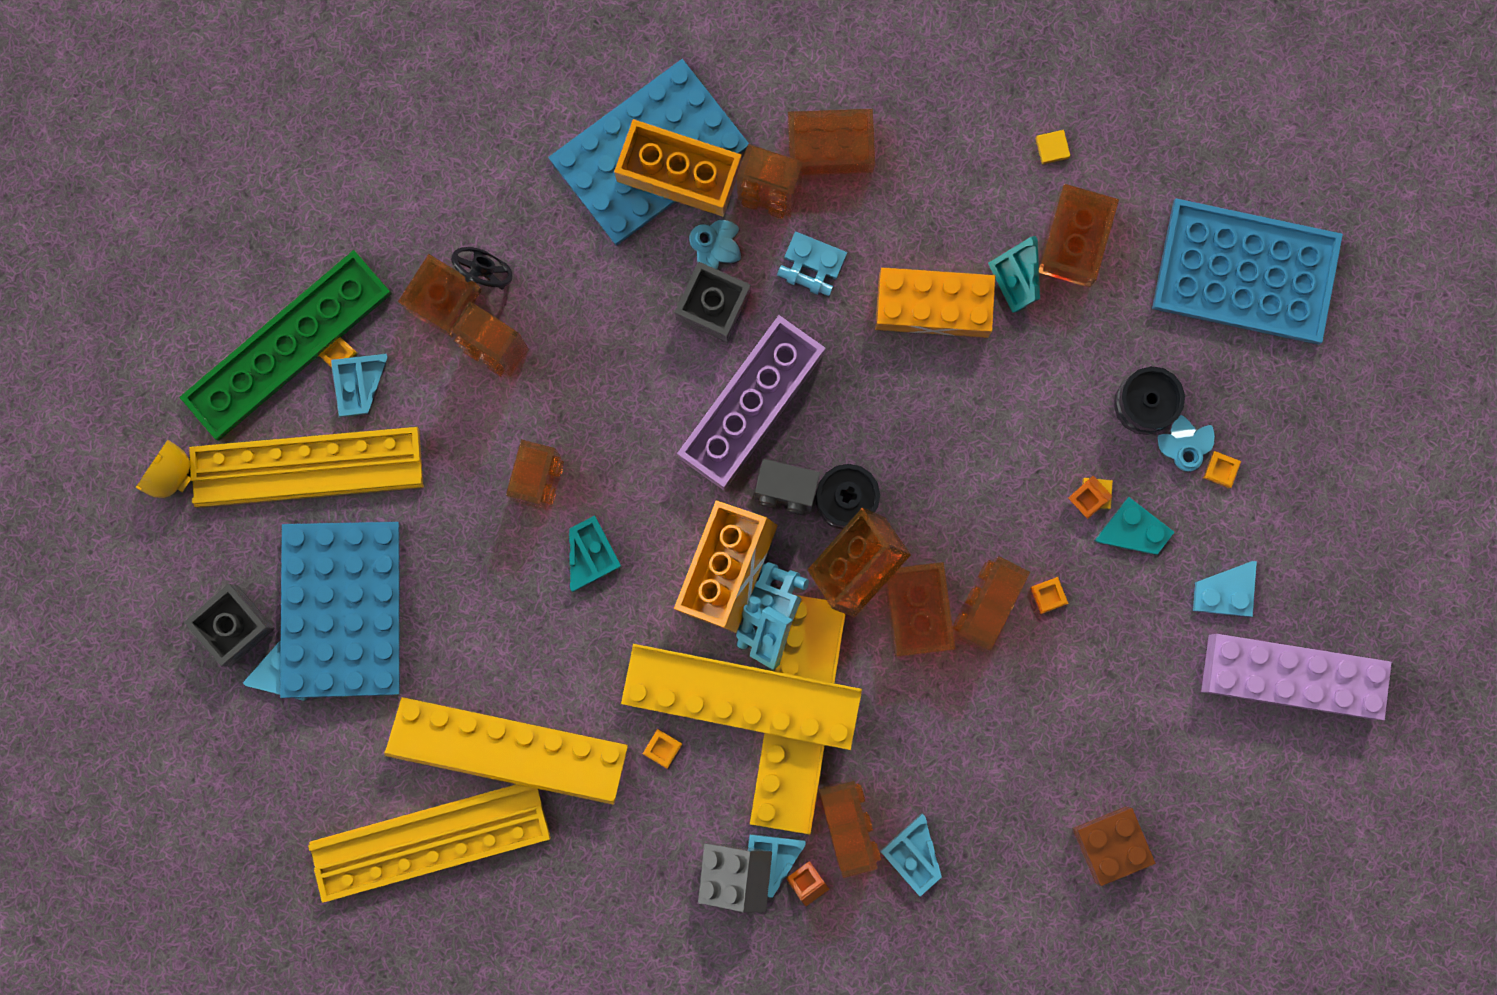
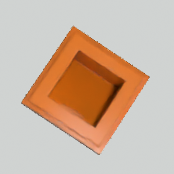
[1068,476,1112,519]
[786,861,829,906]

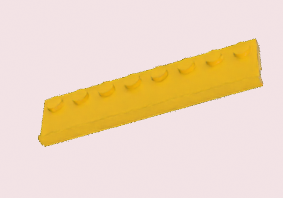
[189,427,424,508]
[750,595,847,835]
[621,644,862,750]
[384,697,628,805]
[308,784,551,903]

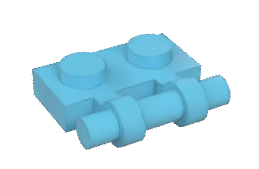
[777,231,847,296]
[751,562,809,621]
[736,597,792,670]

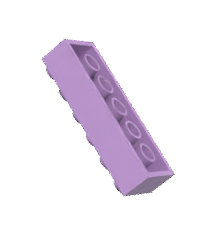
[677,315,825,491]
[1201,634,1392,720]

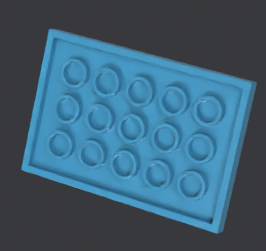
[548,59,750,246]
[1152,198,1343,345]
[280,522,400,698]

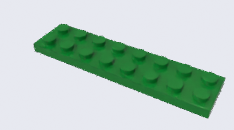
[179,250,392,441]

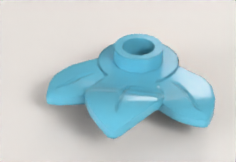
[689,220,741,269]
[1158,415,1215,472]

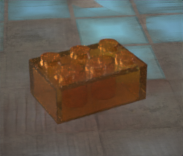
[787,109,875,176]
[737,144,803,218]
[1039,184,1119,288]
[450,301,529,377]
[807,507,911,617]
[952,556,1030,653]
[883,562,955,657]
[818,779,881,878]

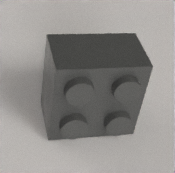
[674,262,751,343]
[755,459,820,515]
[184,583,275,667]
[698,843,772,912]

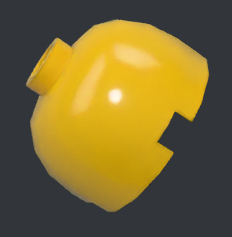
[135,440,191,498]

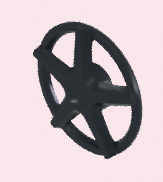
[450,247,513,290]

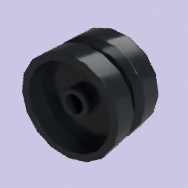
[1114,366,1185,435]
[815,464,880,531]

